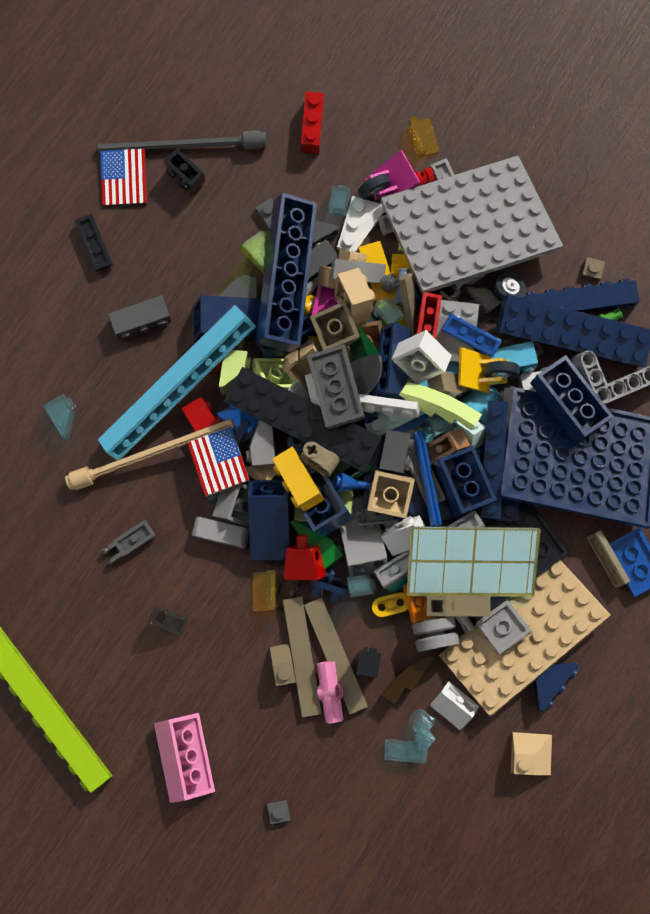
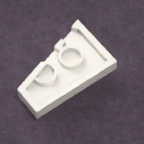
[337,196,385,252]

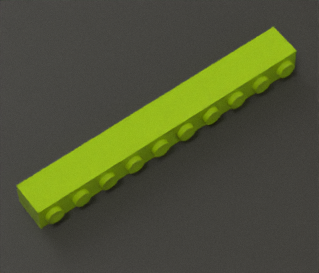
[0,627,113,793]

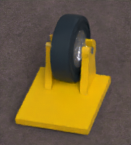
[458,347,519,393]

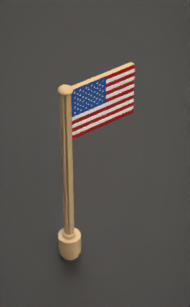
[65,418,250,497]

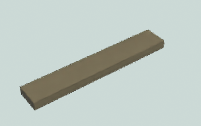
[283,597,322,717]
[304,598,368,714]

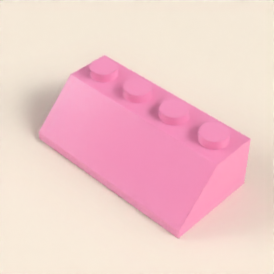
[154,713,215,803]

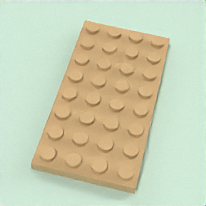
[439,560,611,717]

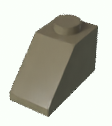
[270,644,296,686]

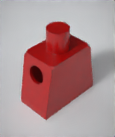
[284,534,326,580]

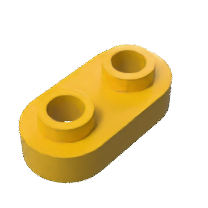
[372,592,408,617]

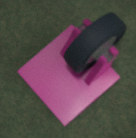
[358,150,420,200]

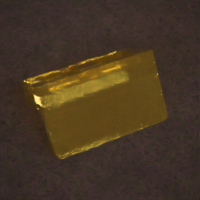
[408,115,439,158]
[253,570,276,612]

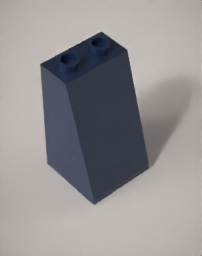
[193,295,261,342]
[248,479,290,562]

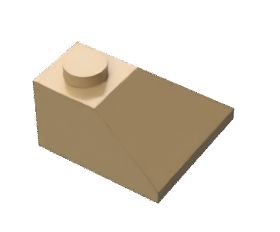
[510,732,552,775]

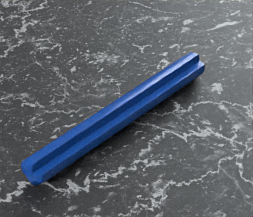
[413,431,442,527]

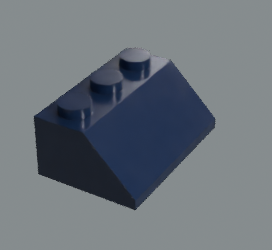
[432,446,497,518]

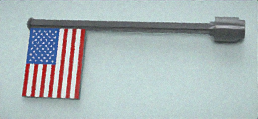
[97,130,267,206]

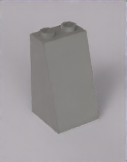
[339,494,387,580]

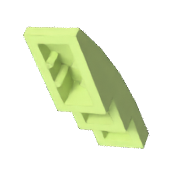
[399,382,482,431]

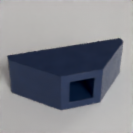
[533,662,579,712]

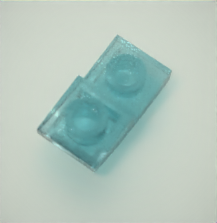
[384,739,428,763]

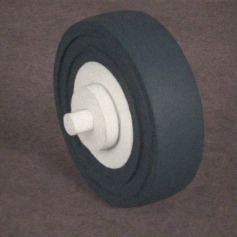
[492,272,526,302]

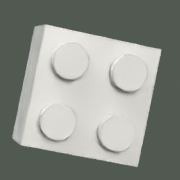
[392,330,452,384]

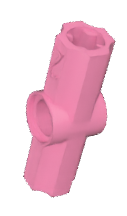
[317,661,343,723]

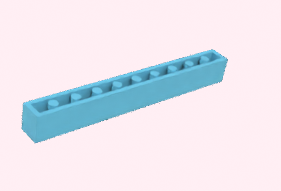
[98,305,256,461]

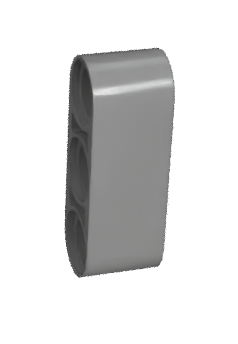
[191,517,249,549]

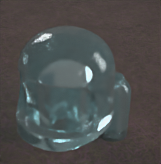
[408,709,437,750]

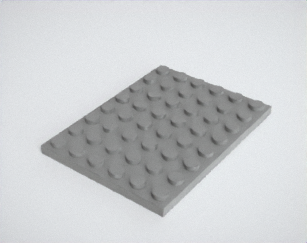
[381,156,563,294]

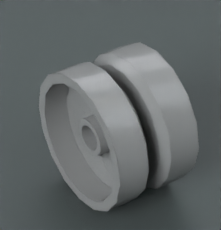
[412,616,460,652]

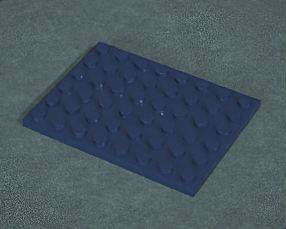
[499,387,650,529]

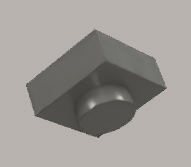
[267,800,291,824]

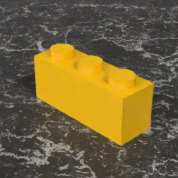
[273,446,324,512]

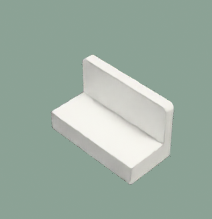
[430,681,479,730]

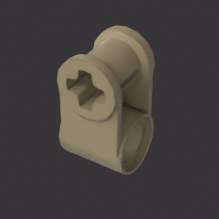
[301,442,340,477]

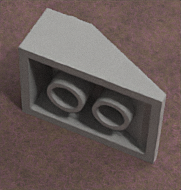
[436,300,479,364]
[245,420,275,466]

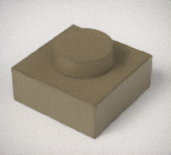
[581,257,605,281]

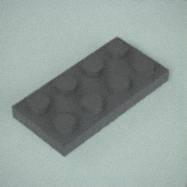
[307,344,365,430]

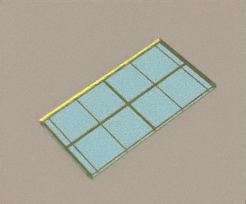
[406,526,541,597]

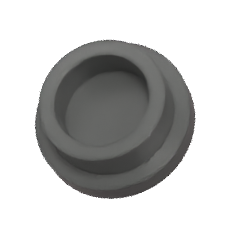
[382,274,396,293]

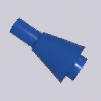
[333,472,370,492]

